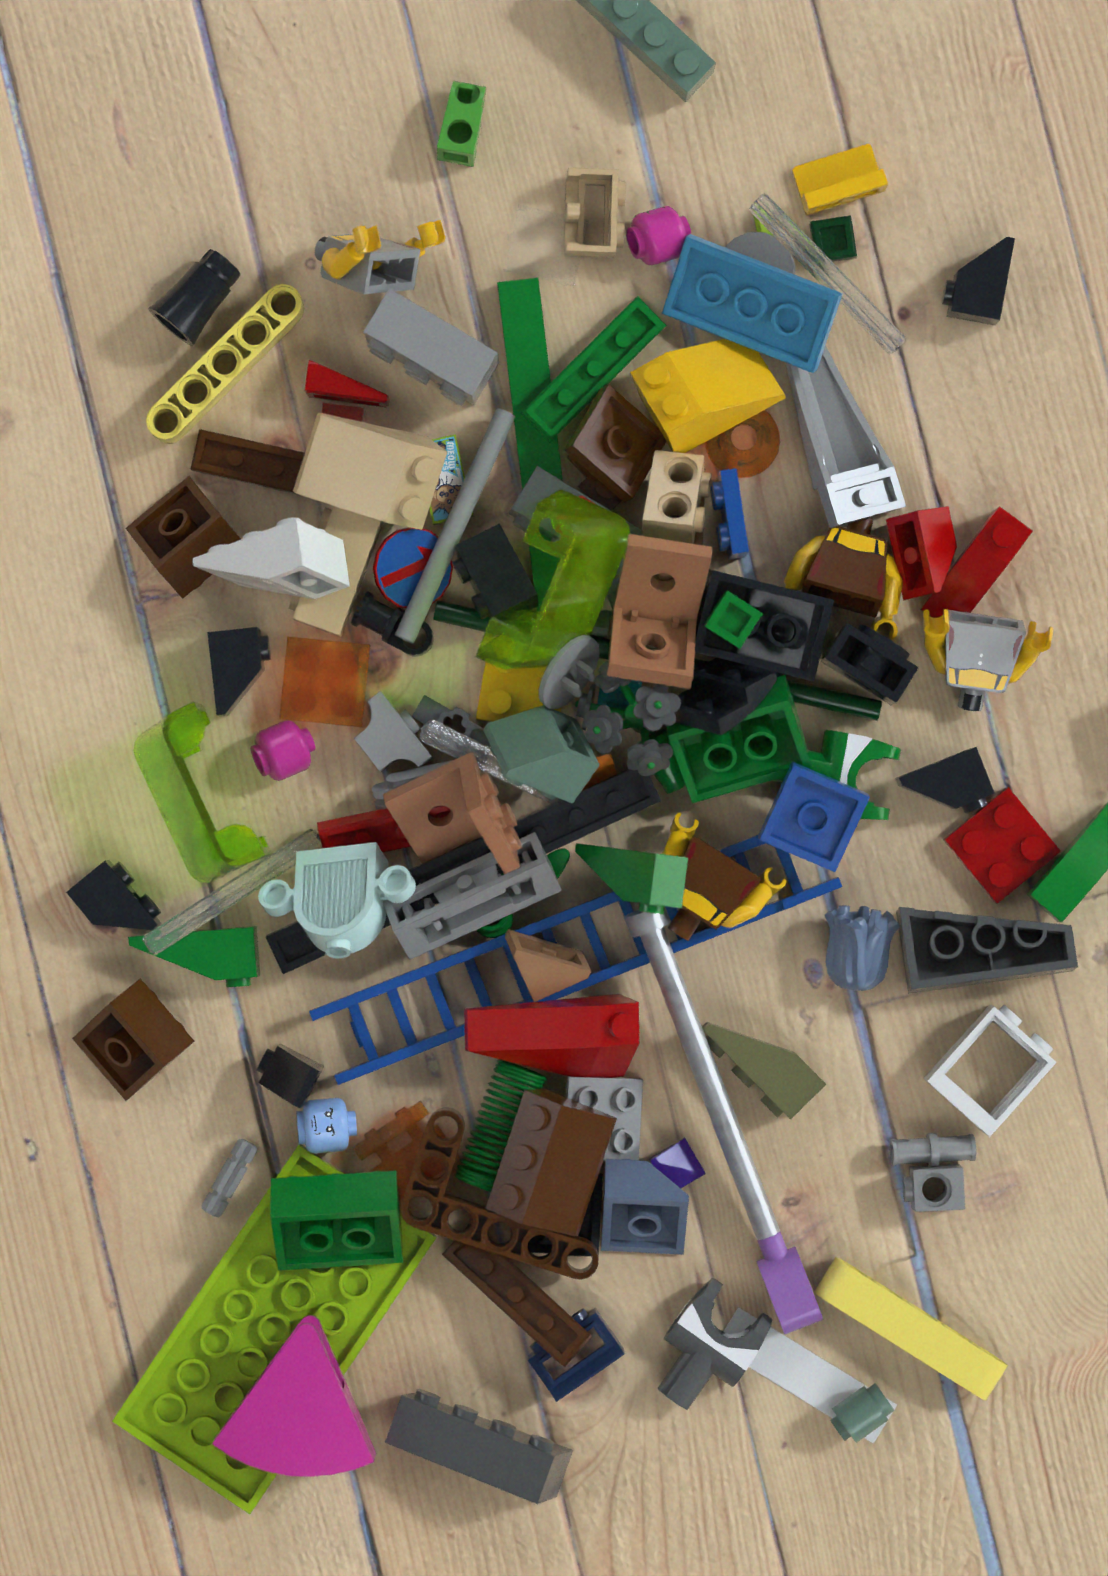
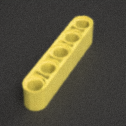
[146,284,304,443]
[814,1257,1008,1401]

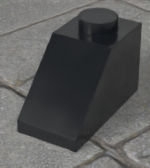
[942,237,1015,325]
[207,627,271,717]
[895,747,995,813]
[256,1044,324,1109]

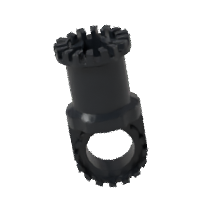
[351,591,434,657]

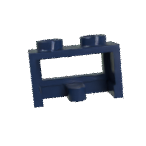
[528,1308,625,1402]

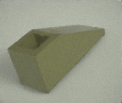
[702,1022,826,1119]

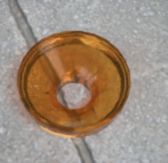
[705,410,780,478]

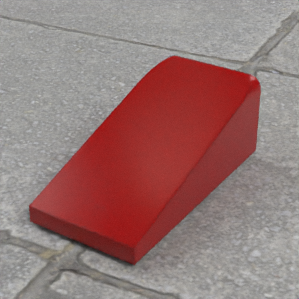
[304,360,390,408]

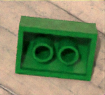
[667,675,812,804]
[270,1171,403,1271]

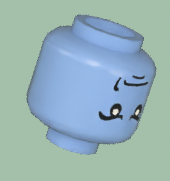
[296,1098,357,1154]

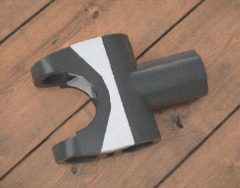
[658,1278,773,1410]

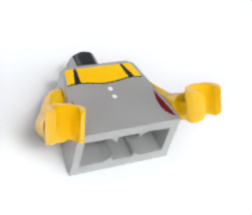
[315,220,446,294]
[923,609,1053,711]

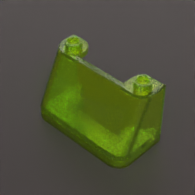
[133,702,273,883]

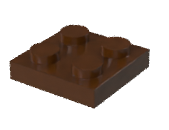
[564,385,666,503]

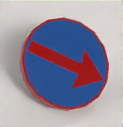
[373,527,453,609]

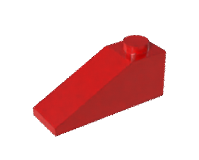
[920,506,1033,618]

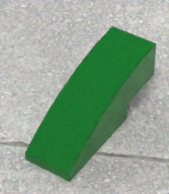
[1027,802,1108,923]

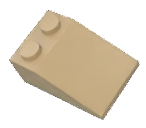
[293,412,447,530]

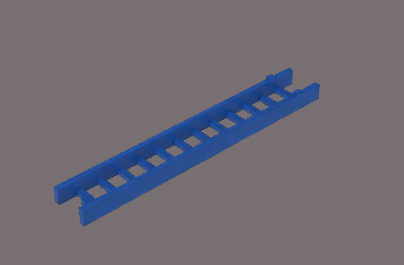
[309,835,842,1085]

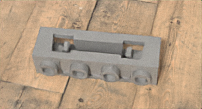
[383,832,562,960]

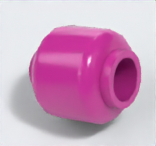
[626,206,691,265]
[250,720,316,781]

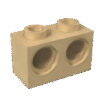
[642,450,712,544]

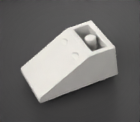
[193,518,350,599]

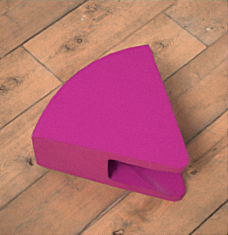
[212,1315,376,1477]

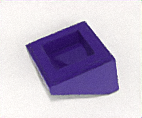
[649,1138,706,1188]

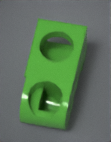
[437,81,486,167]

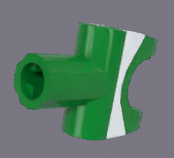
[772,730,901,820]

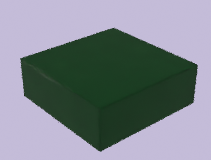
[809,215,857,264]

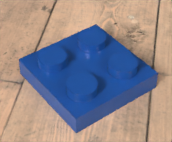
[710,468,749,560]
[758,761,870,872]

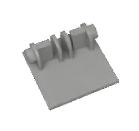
[565,1077,643,1161]

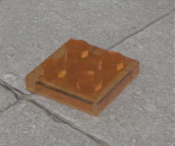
[279,636,371,728]

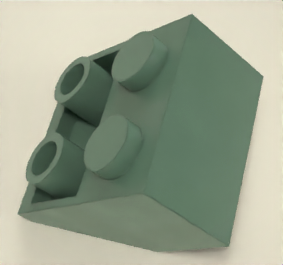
[483,705,599,804]

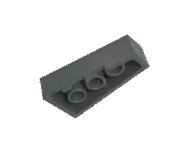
[896,907,1078,994]
[385,1389,573,1504]

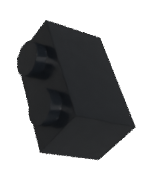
[452,523,539,628]

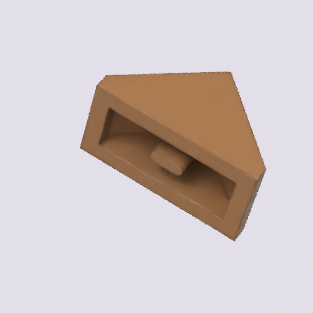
[505,930,591,1002]

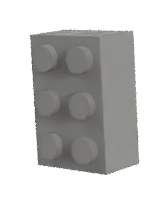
[363,288,499,406]

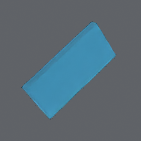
[662,234,843,373]

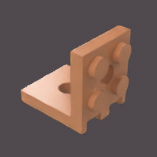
[607,534,712,689]
[383,751,522,874]

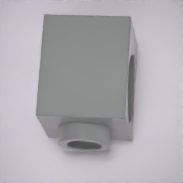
[903,1164,965,1212]

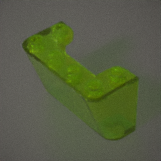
[475,489,631,669]

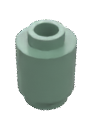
[830,1383,895,1443]

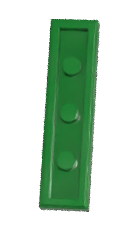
[520,296,667,443]

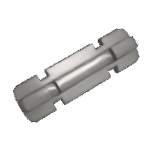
[202,1138,257,1218]

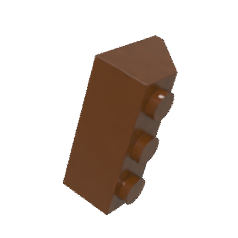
[486,1088,617,1236]

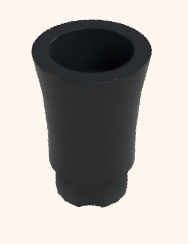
[148,249,241,346]

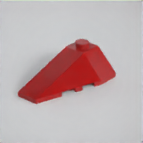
[464,994,640,1078]

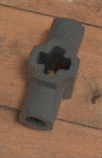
[412,695,491,758]

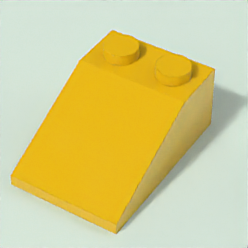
[630,339,786,453]

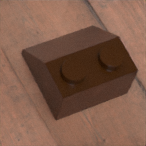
[125,476,242,599]
[72,978,195,1101]

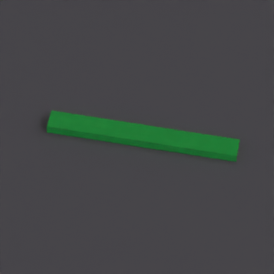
[497,277,578,612]

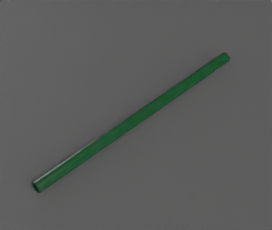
[433,600,882,721]

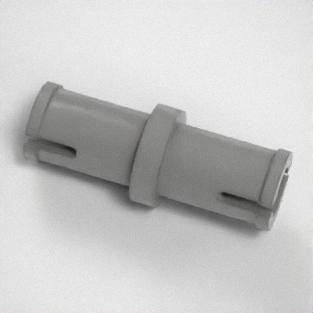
[889,1133,976,1167]

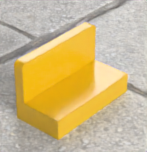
[792,144,888,216]

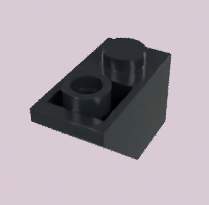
[66,860,162,930]

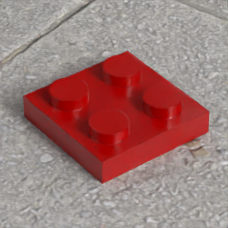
[943,787,1061,904]

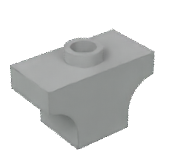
[354,691,433,772]

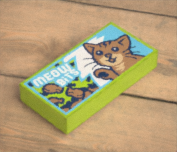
[429,434,473,525]

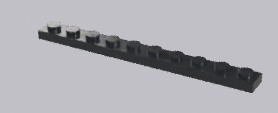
[266,769,661,974]

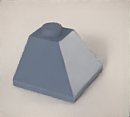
[601,1159,689,1255]

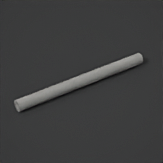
[395,408,515,644]

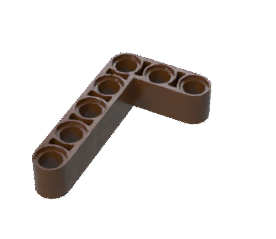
[401,1107,599,1280]

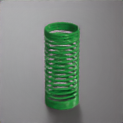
[454,1059,546,1192]

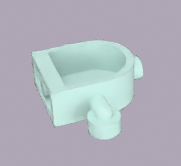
[258,842,416,959]

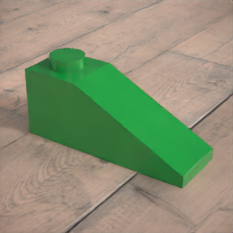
[575,843,688,914]
[128,926,260,987]

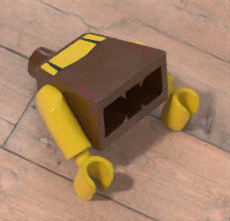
[783,518,903,640]
[662,812,786,941]

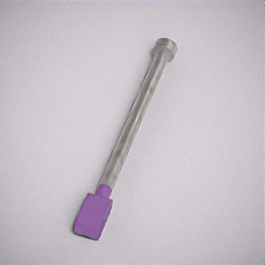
[624,908,823,1335]

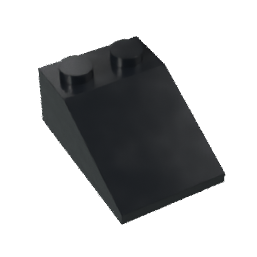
[695,569,834,681]

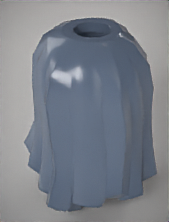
[825,905,900,991]

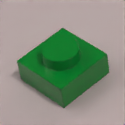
[703,590,763,649]

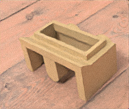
[564,167,626,258]

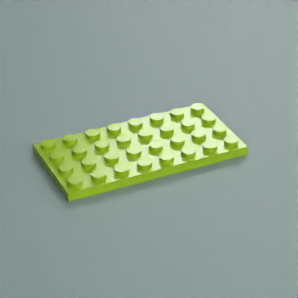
[112,1144,437,1515]

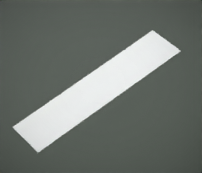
[723,1307,897,1444]

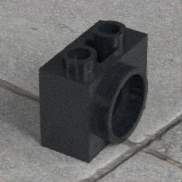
[820,623,919,705]

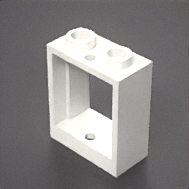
[923,1005,1057,1137]

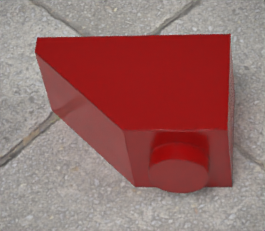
[886,506,957,600]

